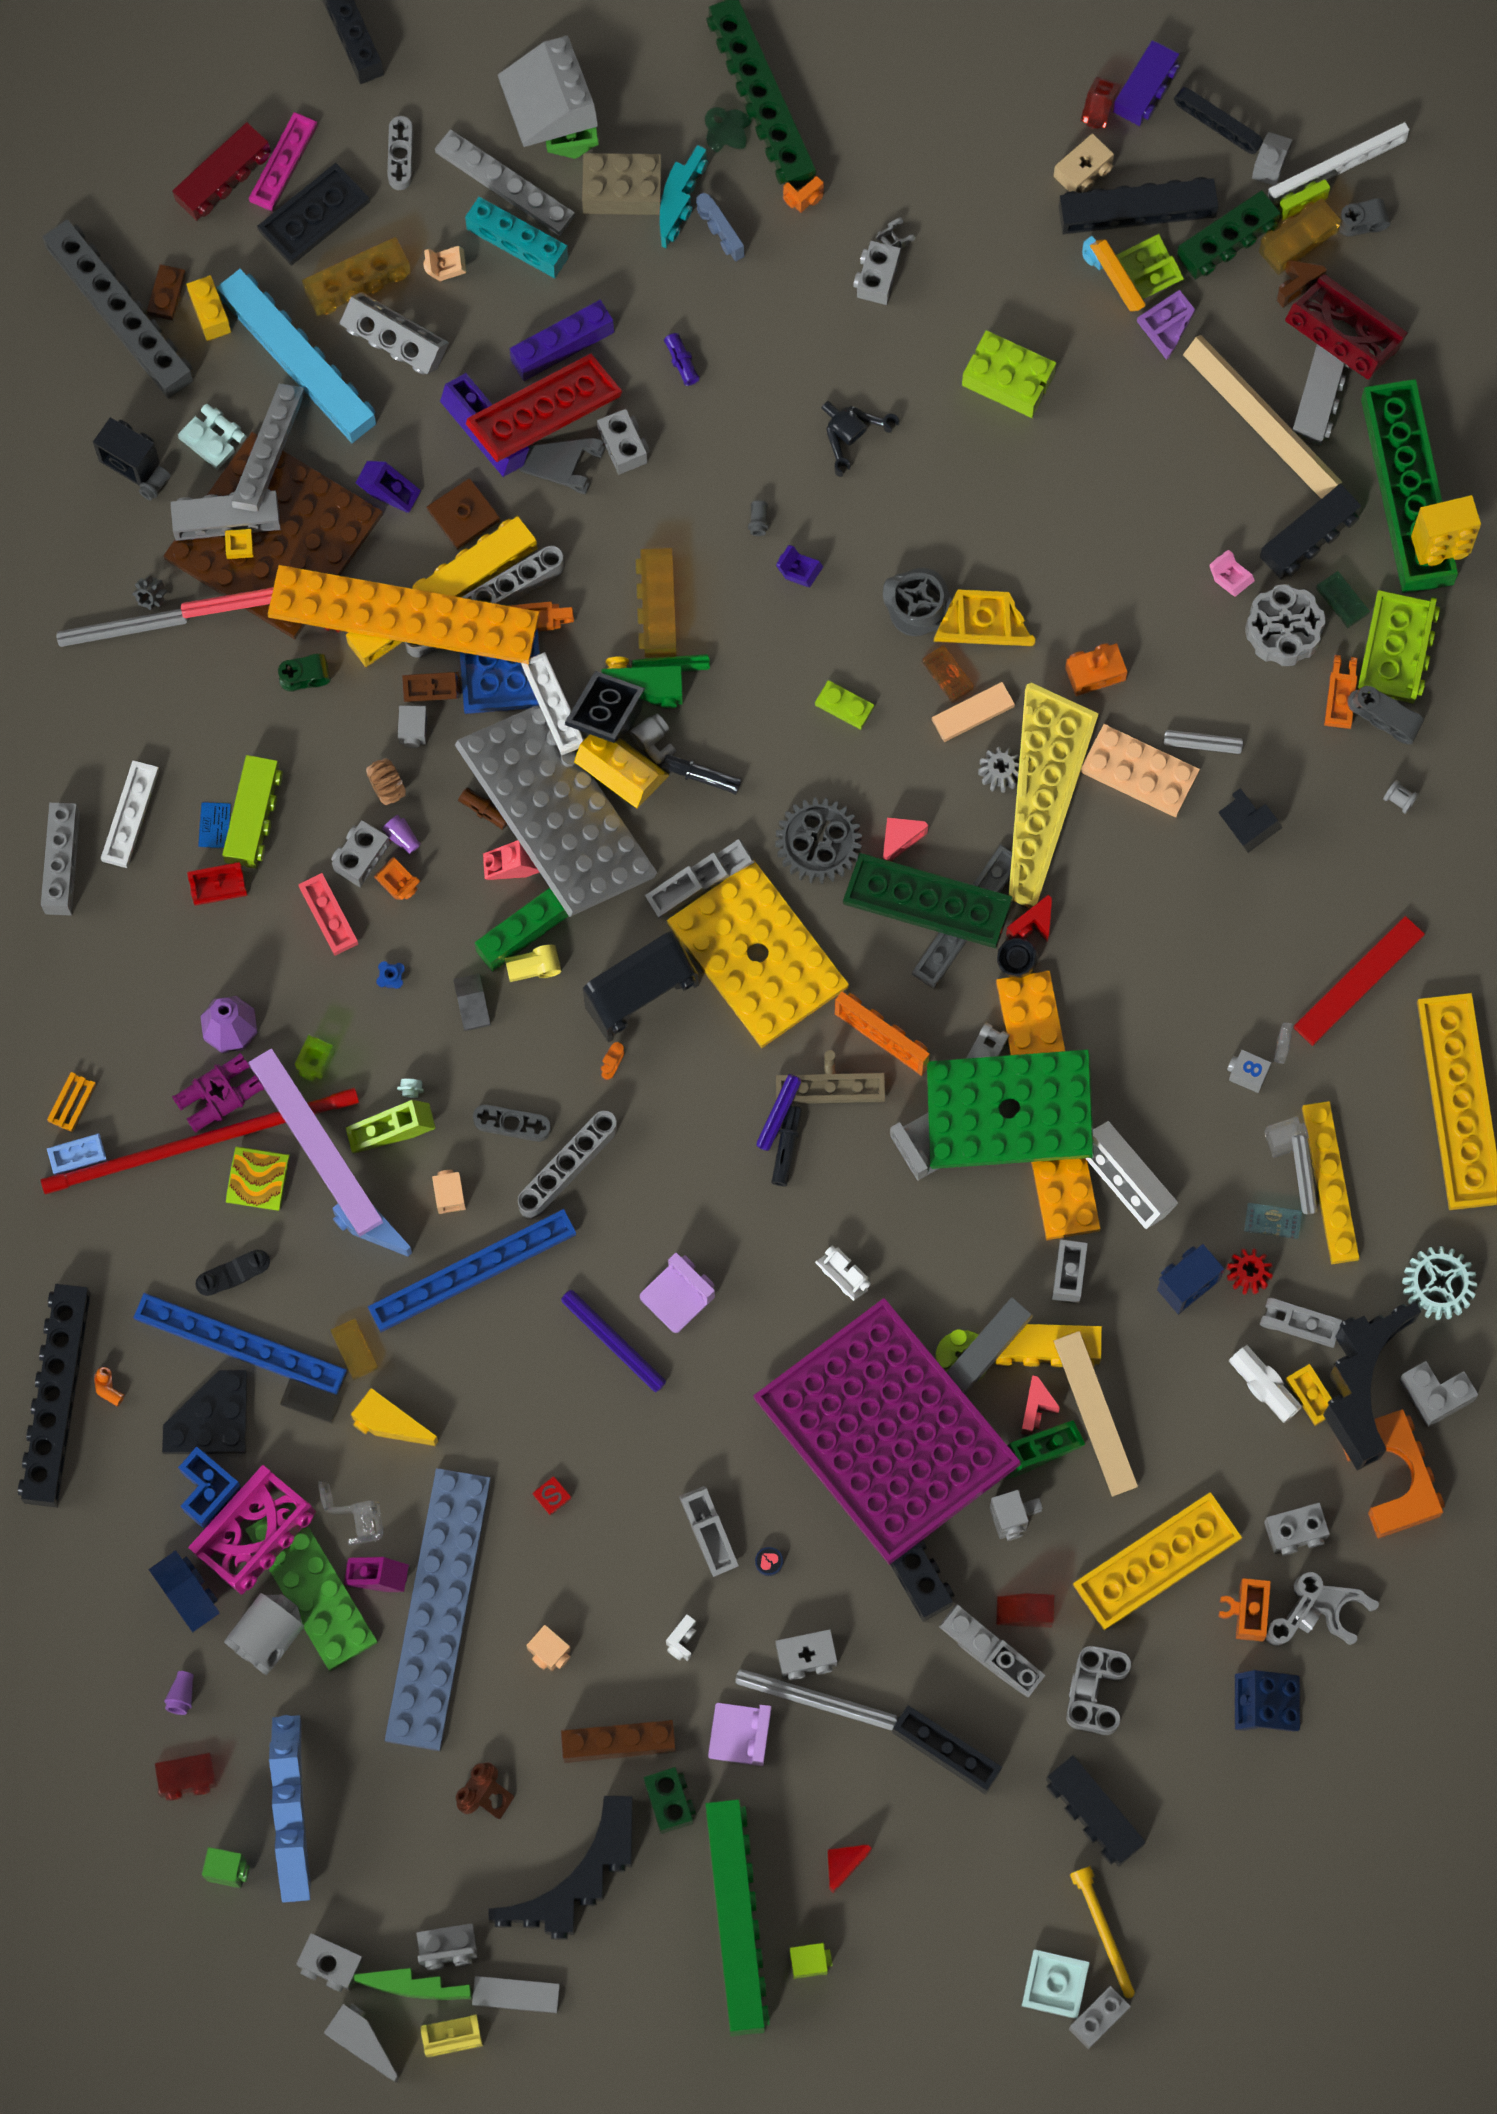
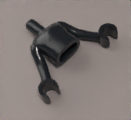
[822,401,899,477]

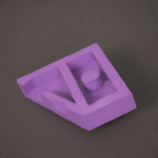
[1137,290,1195,360]

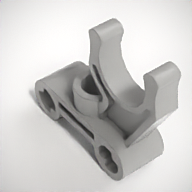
[1265,1572,1379,1646]

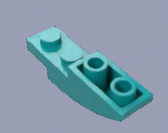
[660,145,709,248]

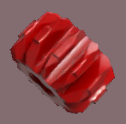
[1226,1249,1273,1295]

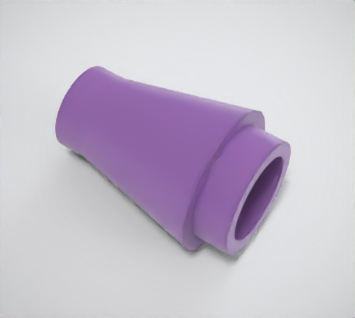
[382,815,421,855]
[164,1671,194,1715]

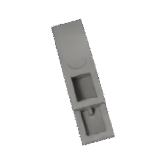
[938,1605,1046,1697]

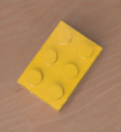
[1411,495,1481,566]

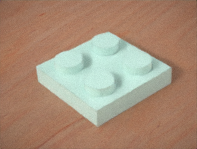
[1022,1950,1089,2019]

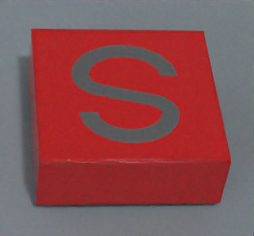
[532,1476,571,1516]

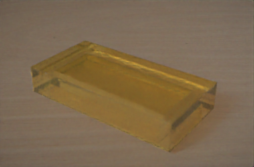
[330,1319,378,1380]

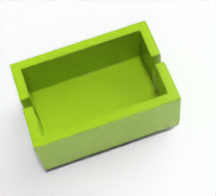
[962,330,1057,418]

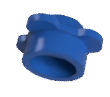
[376,961,405,989]

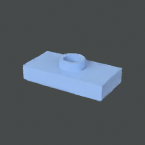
[47,1133,107,1175]

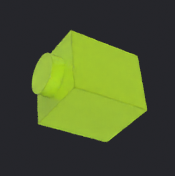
[790,1943,832,1979]

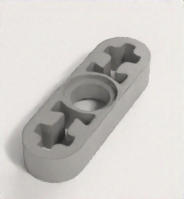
[388,116,413,190]

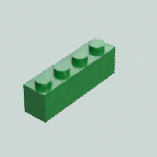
[474,888,569,972]

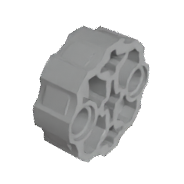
[1245,584,1325,666]

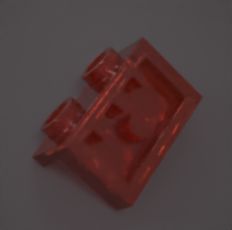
[155,1753,216,1801]

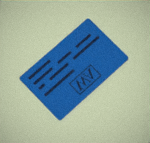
[198,802,231,848]

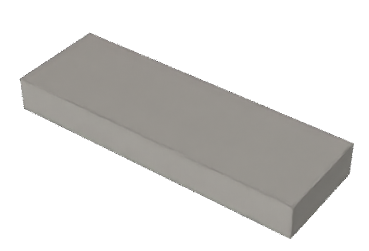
[472,1976,560,2013]

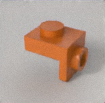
[783,176,824,213]
[374,858,420,900]

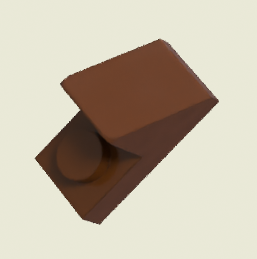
[1277,260,1327,308]

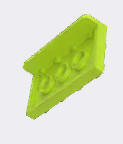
[1357,590,1440,704]

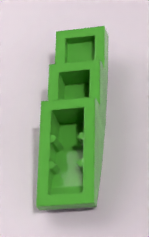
[354,1968,472,2000]

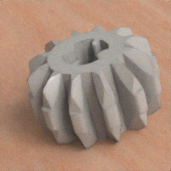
[978,746,1020,793]

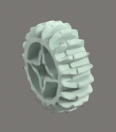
[1402,1246,1477,1320]

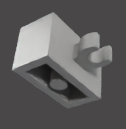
[990,1490,1043,1541]

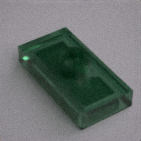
[1316,571,1370,628]

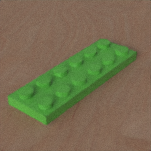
[245,1503,378,1671]

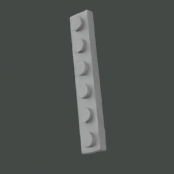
[435,129,575,236]
[232,383,305,512]

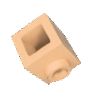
[526,1625,571,1672]

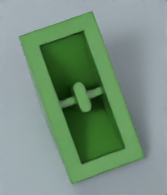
[546,127,599,159]

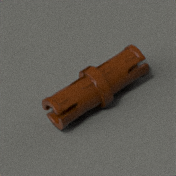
[458,787,508,830]

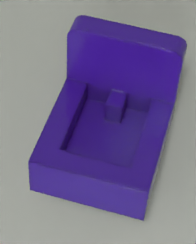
[776,545,823,588]

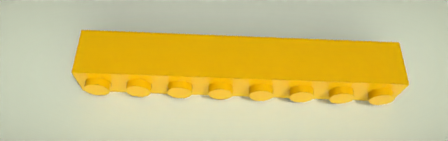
[345,516,537,667]

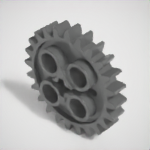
[775,798,862,884]

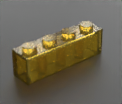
[636,548,677,658]

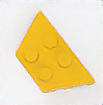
[934,589,1035,646]

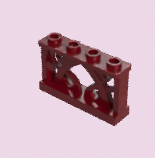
[1285,274,1408,380]

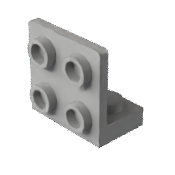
[890,1113,938,1181]
[416,1924,478,1971]

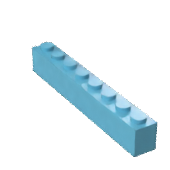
[216,269,376,443]

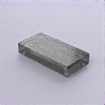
[280,1379,342,1424]

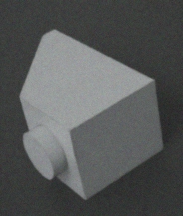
[1252,132,1293,186]

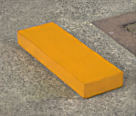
[1090,239,1146,311]

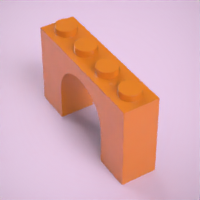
[1343,1409,1445,1539]

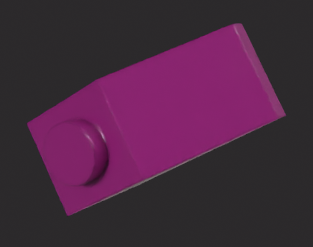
[343,1557,409,1592]

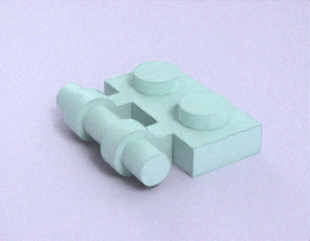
[178,404,247,470]

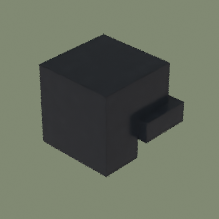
[1218,788,1283,853]

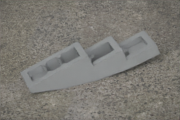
[645,839,755,918]

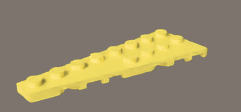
[1009,683,1098,909]

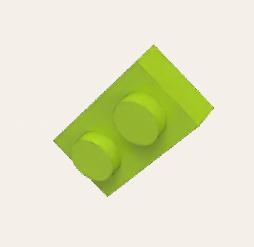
[1278,179,1330,221]
[815,680,874,730]

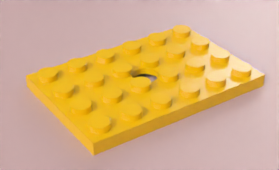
[667,860,849,1048]

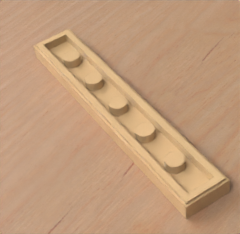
[1053,1331,1138,1497]

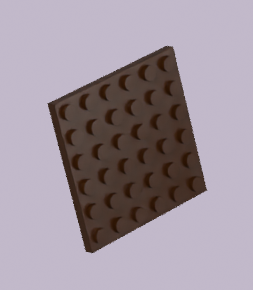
[163,432,383,640]

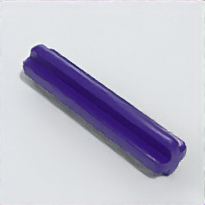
[756,1074,801,1151]

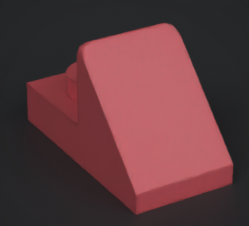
[1021,1375,1060,1436]

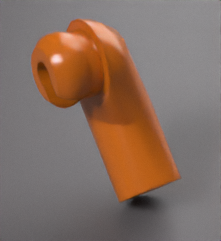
[94,1367,125,1407]

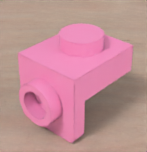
[1210,550,1255,597]

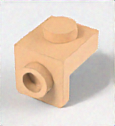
[423,246,467,281]

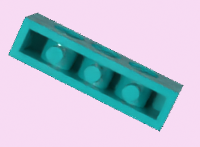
[465,197,568,279]

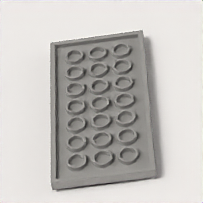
[455,705,657,917]

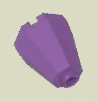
[200,996,258,1053]

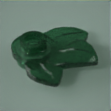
[704,107,752,153]

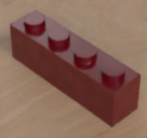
[172,122,271,221]

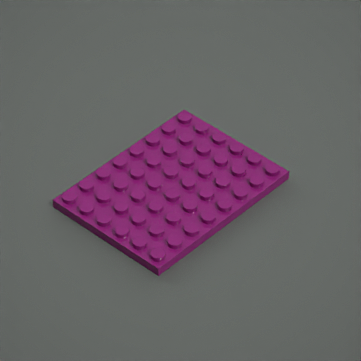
[753,1298,1021,1565]

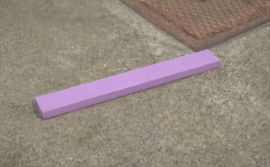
[248,1048,383,1237]

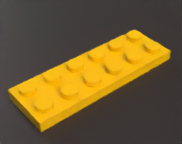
[1073,1492,1242,1631]

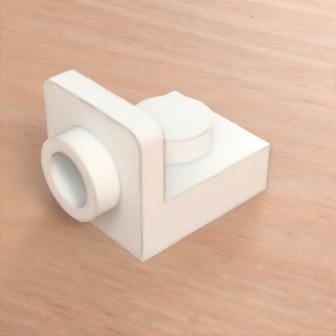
[666,1614,696,1661]

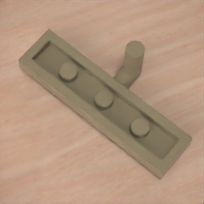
[776,1050,885,1104]

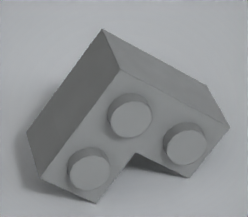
[1399,1361,1478,1428]

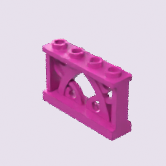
[188,1465,316,1595]

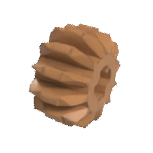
[366,758,406,805]

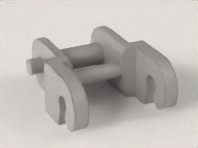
[876,217,915,249]

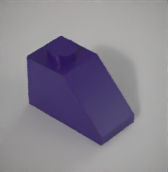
[355,461,421,513]

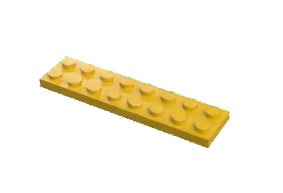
[1417,993,1497,1210]

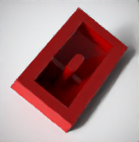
[828,1844,872,1893]

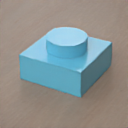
[1082,236,1103,271]

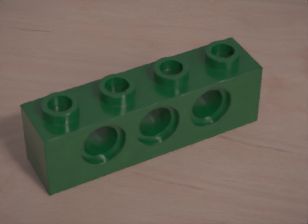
[1177,190,1281,280]

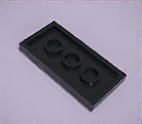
[257,163,370,266]

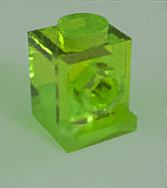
[295,1035,335,1081]

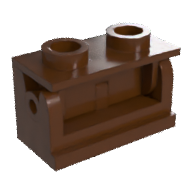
[402,672,461,702]

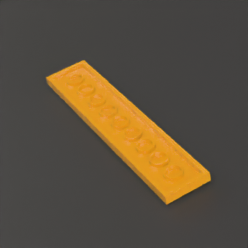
[268,565,539,664]
[996,971,1100,1241]

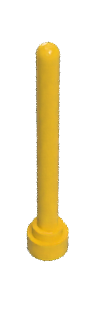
[1070,1866,1135,1999]

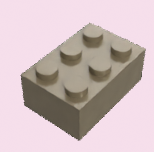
[582,153,662,215]

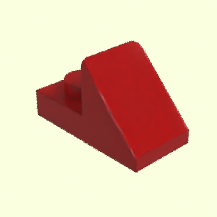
[1006,895,1052,942]

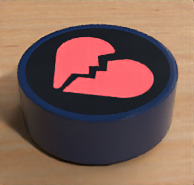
[755,1547,783,1576]

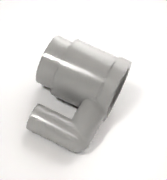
[629,713,676,764]

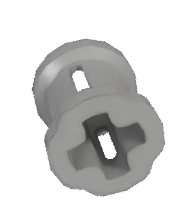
[1383,780,1419,814]

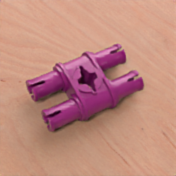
[172,1053,264,1133]

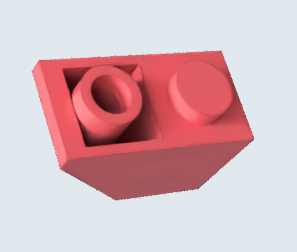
[483,840,540,880]

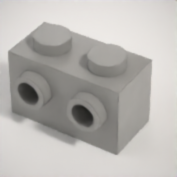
[1264,1502,1329,1556]

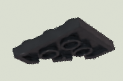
[162,1370,247,1454]

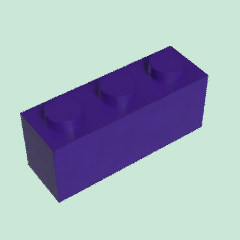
[1113,40,1180,126]

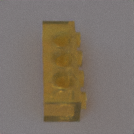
[302,237,411,316]

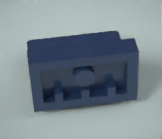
[1235,1670,1300,1732]

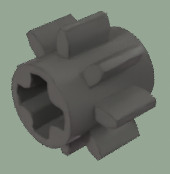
[132,575,167,610]

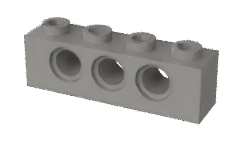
[340,292,449,374]
[41,802,80,915]

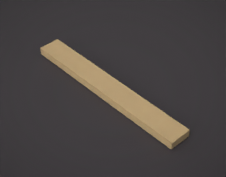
[1183,335,1342,499]

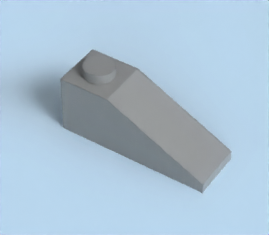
[324,2004,399,2083]

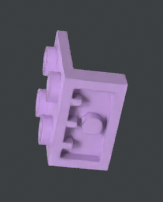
[708,1703,771,1766]

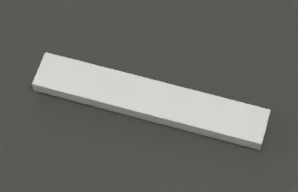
[1267,122,1409,206]

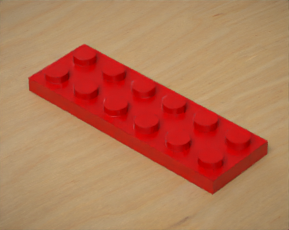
[466,354,622,462]

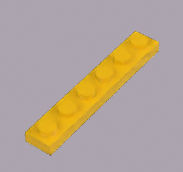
[1302,1101,1359,1265]

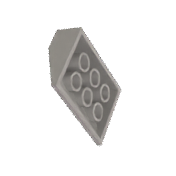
[498,35,598,147]

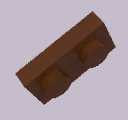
[147,264,186,321]

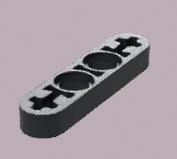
[1174,87,1263,154]

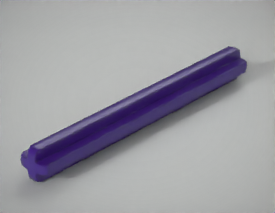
[561,1290,666,1392]

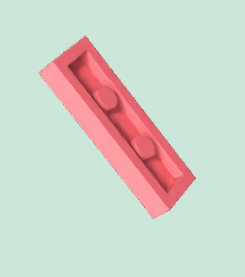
[298,873,358,956]

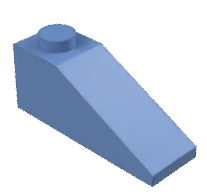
[332,1204,412,1256]

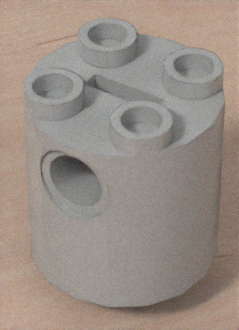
[224,1593,305,1675]

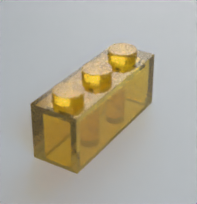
[1259,198,1341,275]

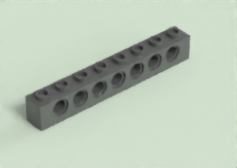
[42,219,193,399]

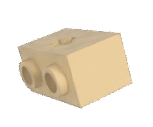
[1054,133,1114,193]

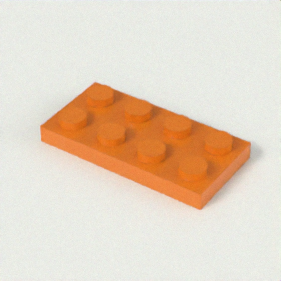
[835,991,930,1076]

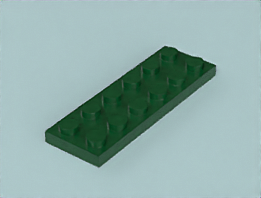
[843,853,1013,949]

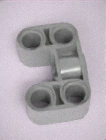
[1066,1646,1131,1735]

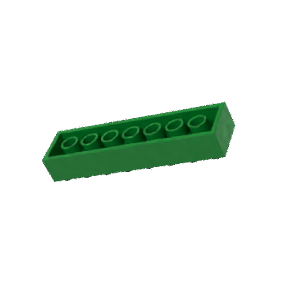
[1361,379,1458,593]
[705,1799,769,2036]

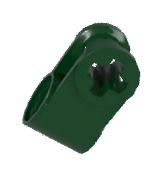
[278,653,331,692]

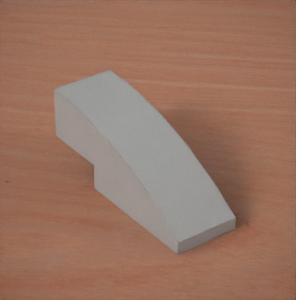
[679,1486,739,1577]

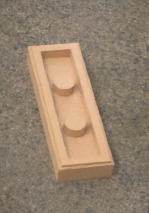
[932,682,1015,742]

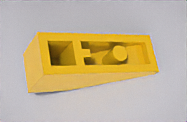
[351,1388,439,1446]

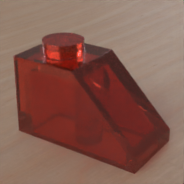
[1080,77,1121,129]
[996,1593,1054,1628]

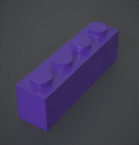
[509,300,614,381]
[440,373,529,477]

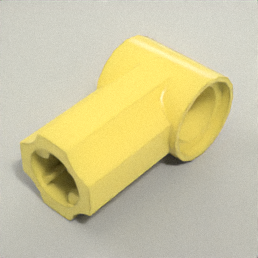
[505,944,562,982]

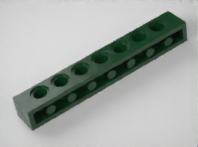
[706,0,816,189]

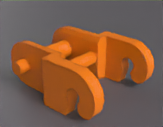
[601,1042,624,1080]

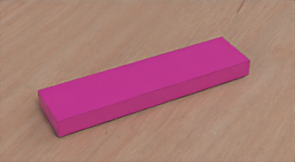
[249,112,318,212]

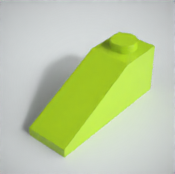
[345,1100,436,1153]

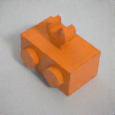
[1065,643,1127,696]
[1219,1578,1271,1642]

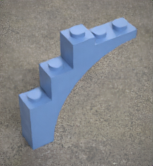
[269,1715,311,1903]

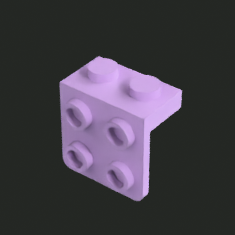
[640,1253,715,1333]

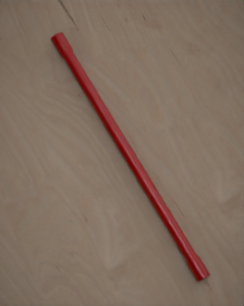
[40,1087,359,1195]

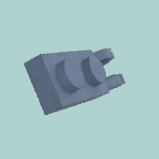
[696,193,744,262]

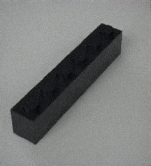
[1058,177,1218,234]

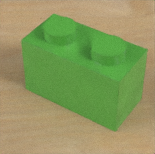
[202,1847,250,1888]

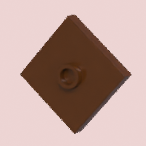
[427,478,500,550]

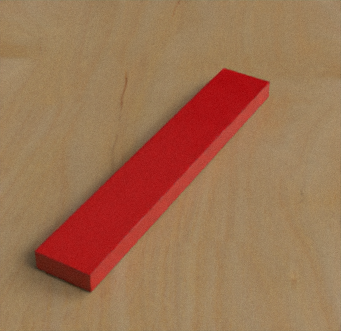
[1293,916,1425,1046]

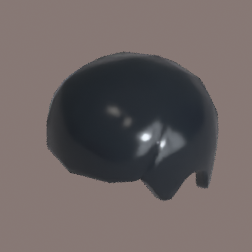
[997,937,1038,978]

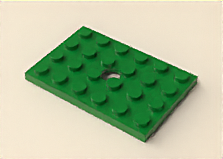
[927,1050,1094,1169]

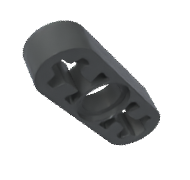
[473,1105,551,1142]

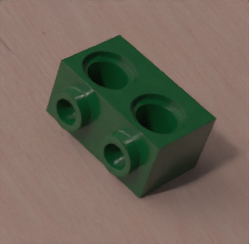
[643,1767,696,1834]

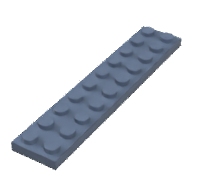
[385,1468,491,1751]

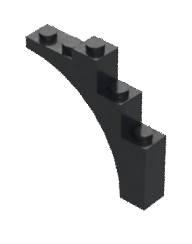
[1323,1302,1421,1471]
[488,1796,633,1940]

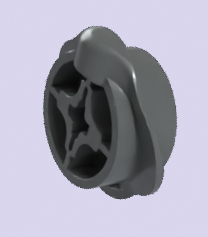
[883,568,952,636]

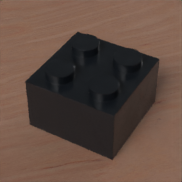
[93,417,160,486]

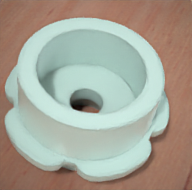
[397,1079,424,1098]

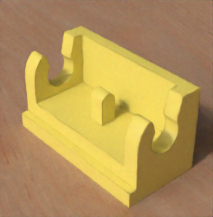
[421,2014,483,2058]

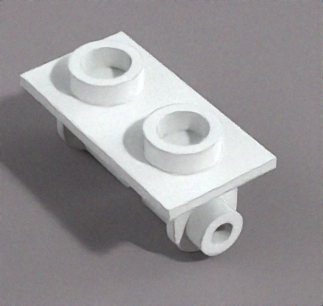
[815,1245,871,1301]

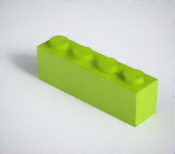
[222,755,283,869]

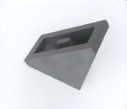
[453,974,491,1031]

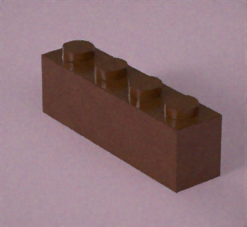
[561,1720,676,1763]

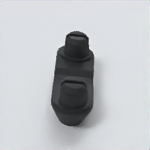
[195,1249,270,1296]

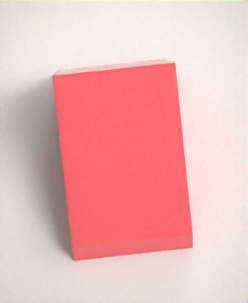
[883,818,928,862]

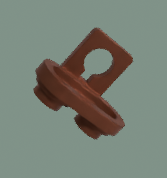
[456,1762,514,1819]

